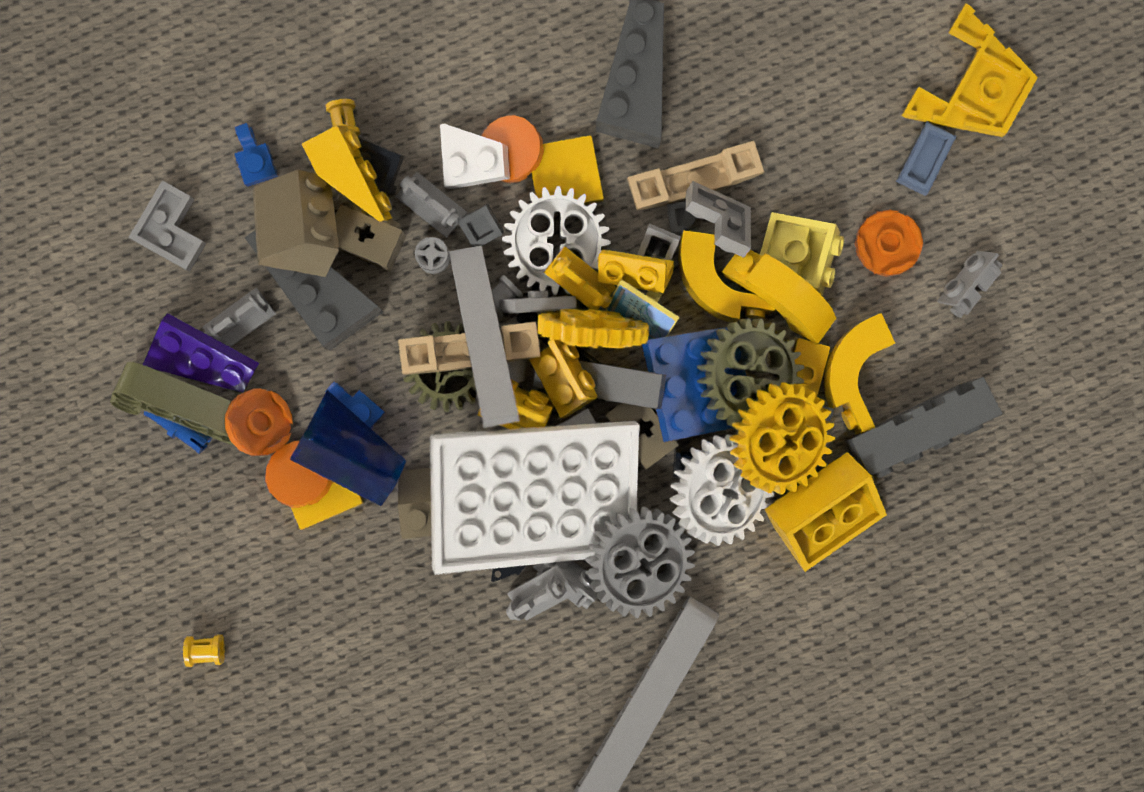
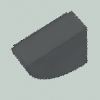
[666,201,696,236]

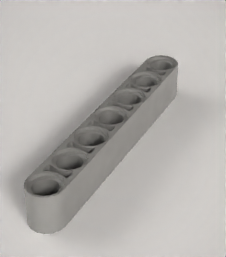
[574,596,719,792]

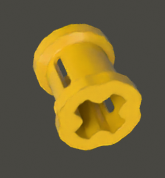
[325,99,361,136]
[183,634,225,667]

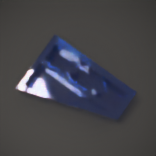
[290,390,407,506]

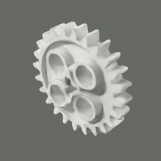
[502,186,611,295]
[670,434,775,546]

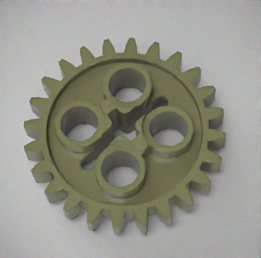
[697,319,804,426]

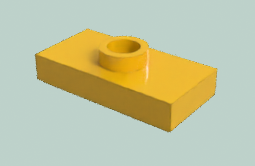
[793,338,830,397]

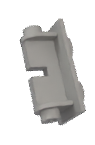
[395,171,468,238]
[937,251,1002,318]
[202,287,276,347]
[533,561,598,609]
[506,565,577,621]

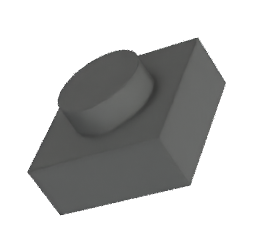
[458,203,504,247]

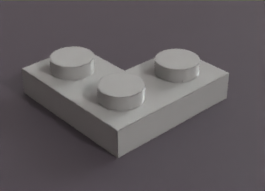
[128,180,206,272]
[685,181,751,257]

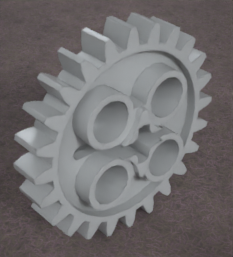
[586,507,695,618]

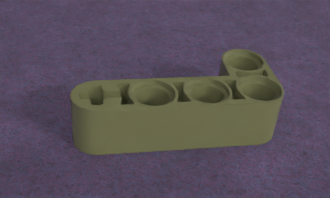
[110,362,234,445]

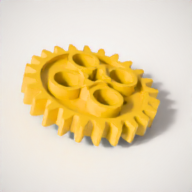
[537,309,649,348]
[729,382,835,495]

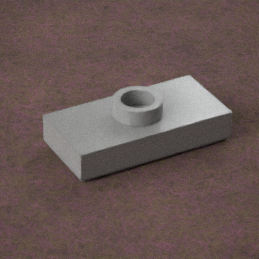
[500,291,576,313]

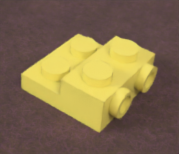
[760,212,844,295]

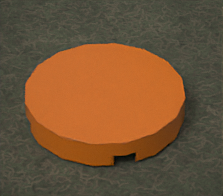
[482,115,544,183]
[855,210,923,277]
[225,388,293,456]
[265,441,334,508]

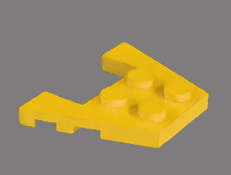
[901,3,1038,137]

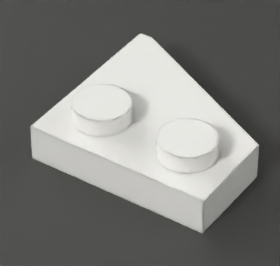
[440,124,510,189]

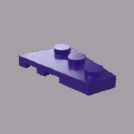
[143,313,259,393]

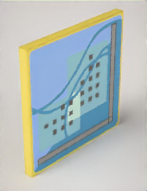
[606,279,679,339]

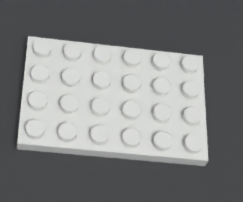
[430,421,639,574]

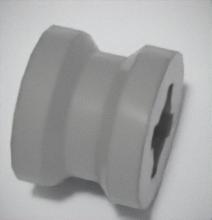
[415,237,450,274]

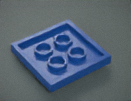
[642,327,747,442]

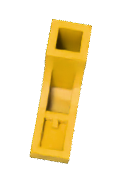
[679,230,775,322]
[722,250,837,345]
[824,313,896,434]

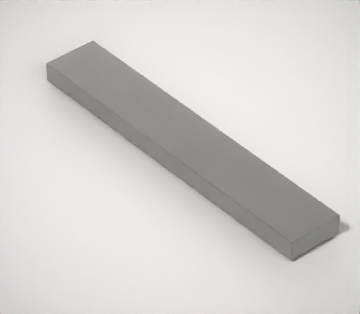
[449,245,519,428]

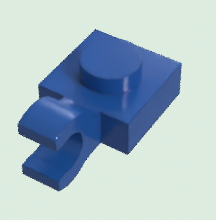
[234,123,278,187]
[325,382,385,437]

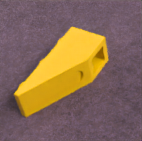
[302,125,392,222]

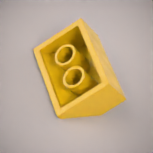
[764,452,887,572]

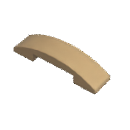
[627,141,764,210]
[398,322,540,375]

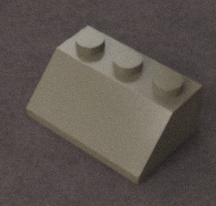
[253,170,339,277]
[398,467,432,539]

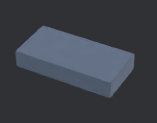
[896,122,956,196]

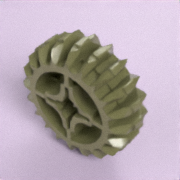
[403,321,477,412]

